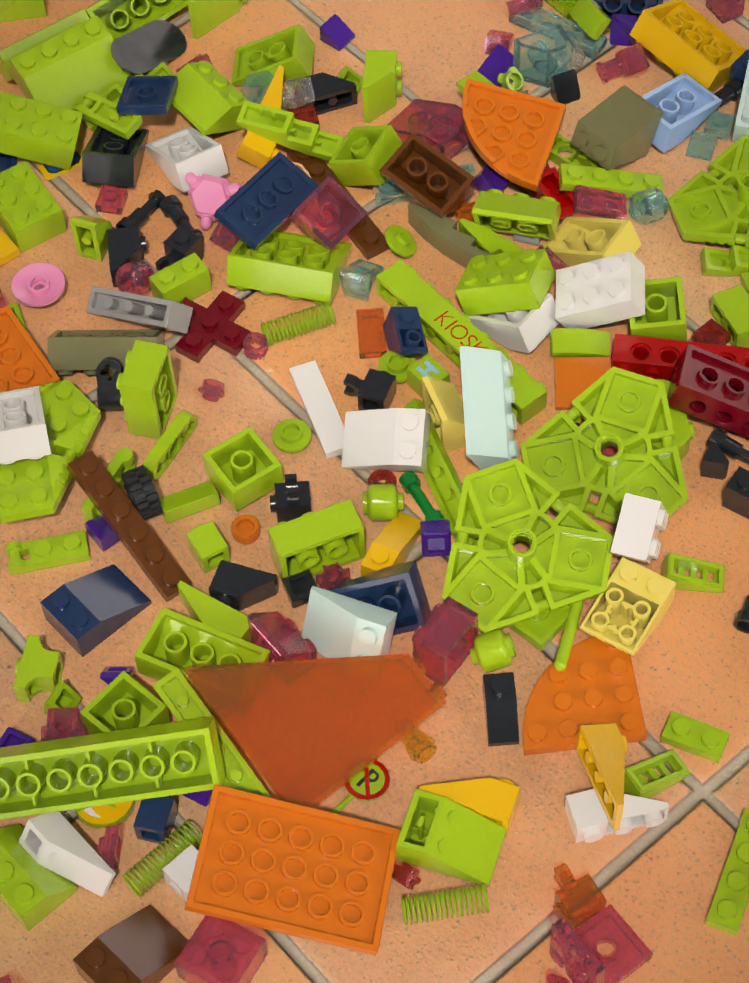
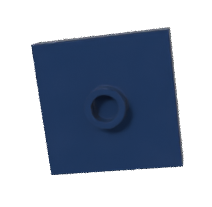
[116,76,179,115]

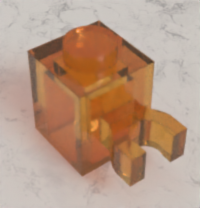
[553,863,606,931]

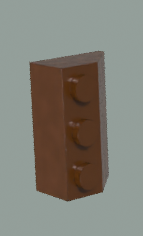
[379,132,475,218]

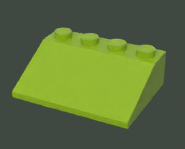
[10,15,132,110]
[226,230,352,304]

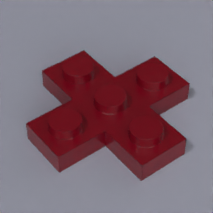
[175,290,252,363]

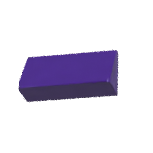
[477,43,521,87]

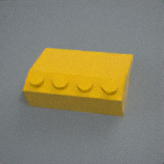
[629,0,746,92]

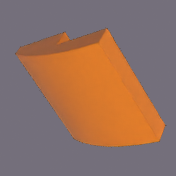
[554,357,611,410]

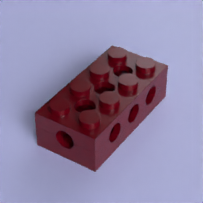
[667,343,749,438]

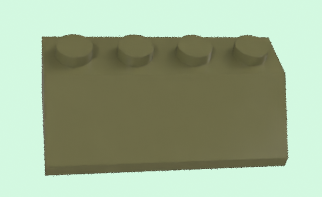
[47,329,165,375]

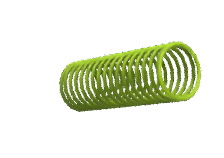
[260,301,336,346]
[123,821,202,897]
[401,883,489,925]

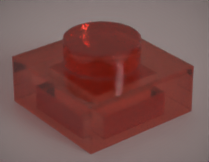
[691,318,732,345]

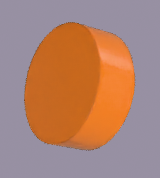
[231,515,261,545]

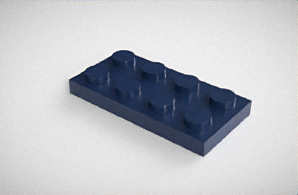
[214,152,320,251]

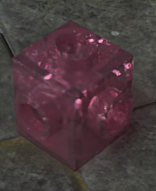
[41,708,87,741]

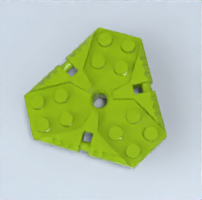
[668,135,749,247]
[520,366,689,526]
[0,379,101,524]
[442,458,614,634]

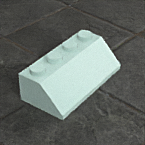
[459,346,519,470]

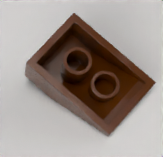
[73,905,194,983]

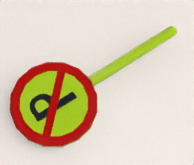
[331,758,390,814]

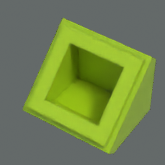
[44,680,82,723]

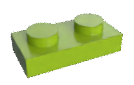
[660,711,730,764]

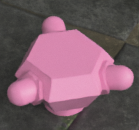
[185,172,242,230]

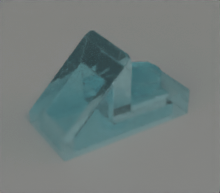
[339,259,384,302]

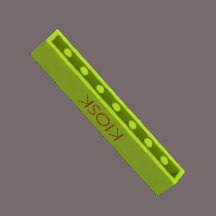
[376,259,547,426]

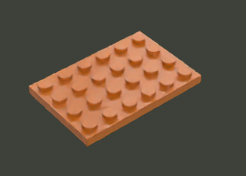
[184,784,400,956]

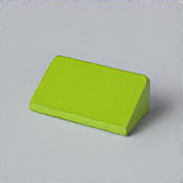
[159,480,220,524]

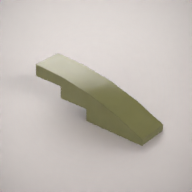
[408,202,493,268]

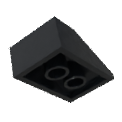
[82,126,149,189]

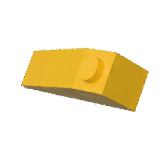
[236,65,284,169]
[576,723,627,831]

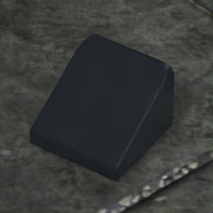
[550,69,580,104]

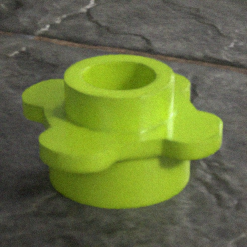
[497,67,524,91]

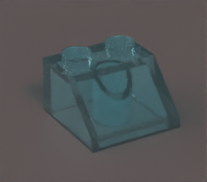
[513,24,574,88]

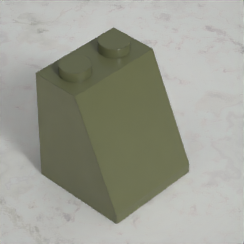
[570,85,663,170]

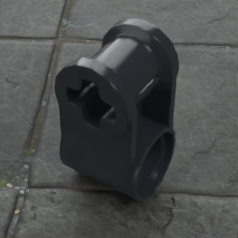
[96,357,124,412]

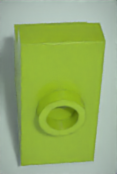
[13,634,64,703]

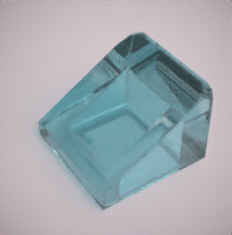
[686,130,718,161]

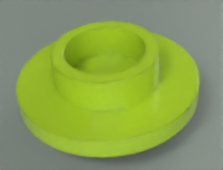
[385,225,417,258]
[378,351,416,383]
[272,418,312,453]

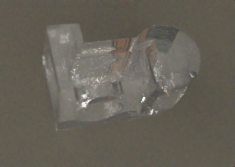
[282,77,315,117]

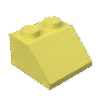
[422,376,466,452]

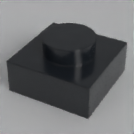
[282,569,317,608]

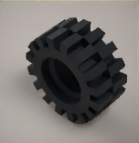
[121,465,163,520]

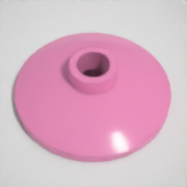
[11,263,66,307]

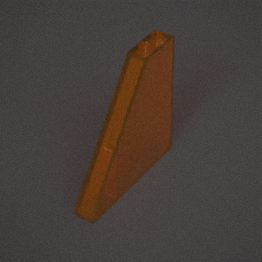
[183,654,447,809]

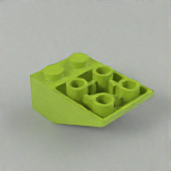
[396,789,507,887]

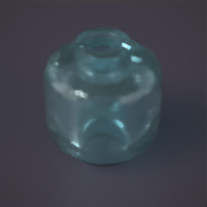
[628,187,668,225]

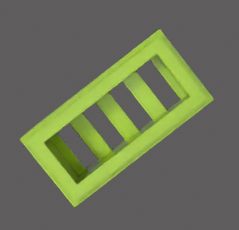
[660,552,725,593]
[624,749,691,799]

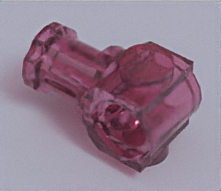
[596,42,650,84]

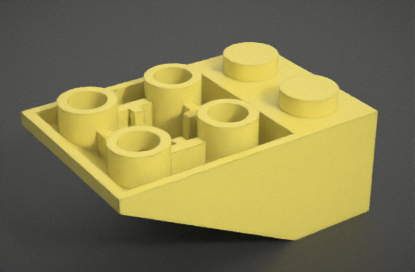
[579,557,676,656]

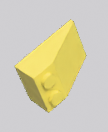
[542,216,641,267]

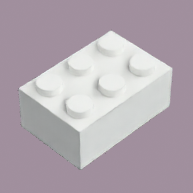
[555,251,645,329]
[610,493,669,565]

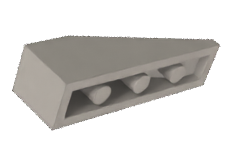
[86,286,193,334]

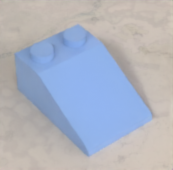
[641,73,722,153]

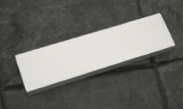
[289,360,344,459]

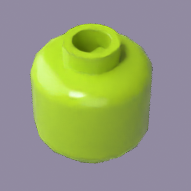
[362,483,404,521]
[469,629,516,673]

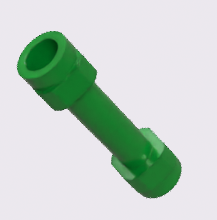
[399,471,445,521]

